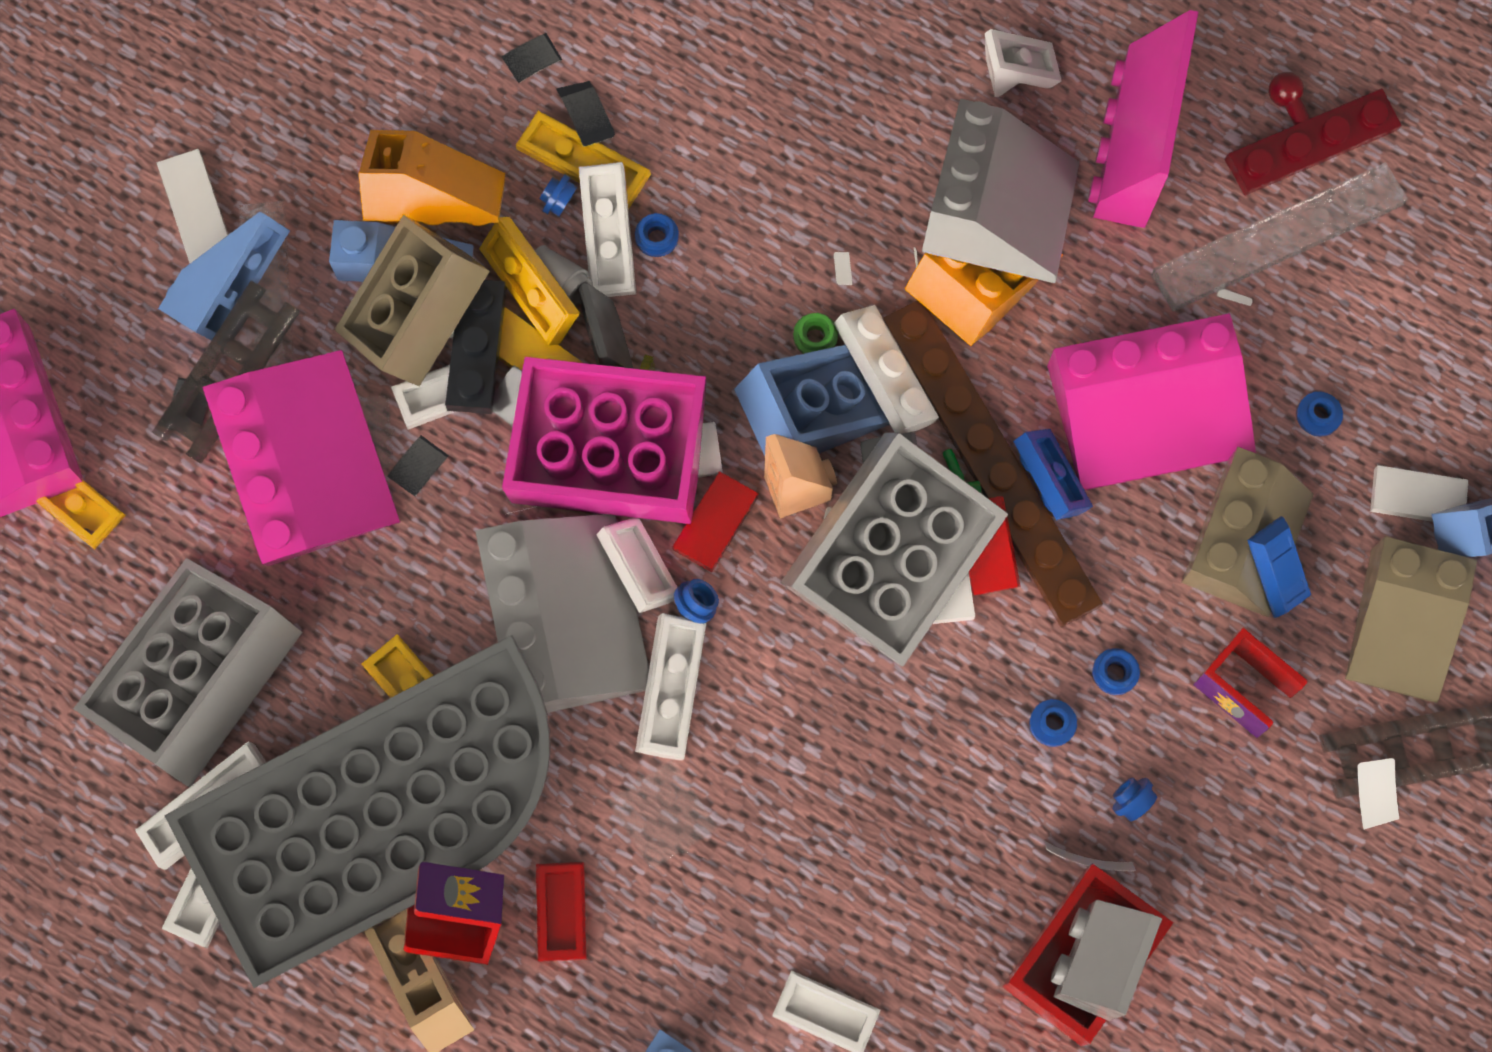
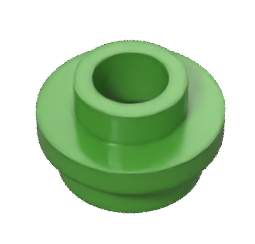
[793,313,838,354]

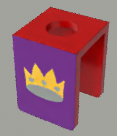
[1193,627,1308,738]
[403,862,504,965]

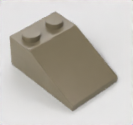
[1345,536,1477,703]

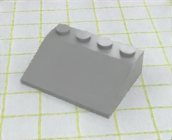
[922,99,1080,283]
[780,433,1008,667]
[475,514,649,713]
[73,558,303,787]

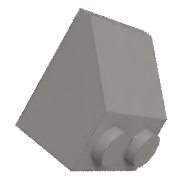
[1051,900,1162,1021]

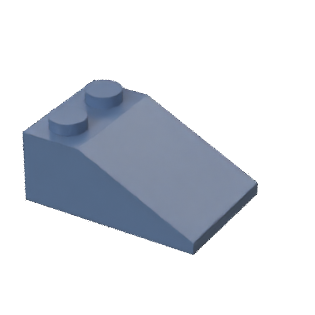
[734,345,890,456]

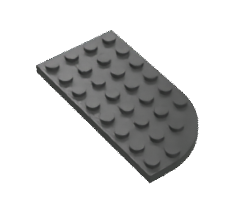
[164,635,551,988]

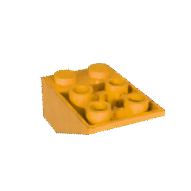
[359,130,506,226]
[905,253,1063,346]

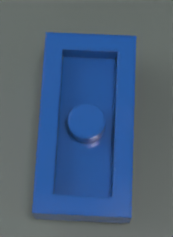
[1013,429,1093,520]

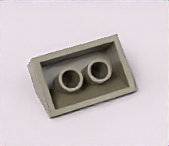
[334,214,490,387]
[1181,447,1314,617]

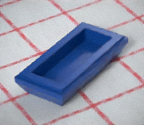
[1247,516,1311,618]

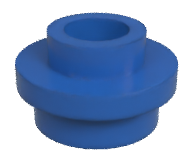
[539,174,578,217]
[635,213,679,257]
[1296,392,1343,437]
[674,579,719,624]
[1092,648,1140,695]
[1029,699,1077,747]
[1112,778,1157,821]

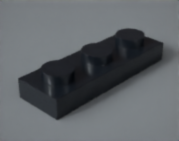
[445,280,507,414]

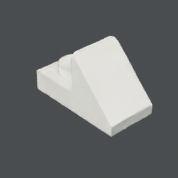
[985,29,1062,97]

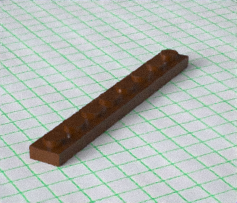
[883,300,1103,628]

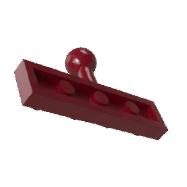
[1225,72,1402,196]

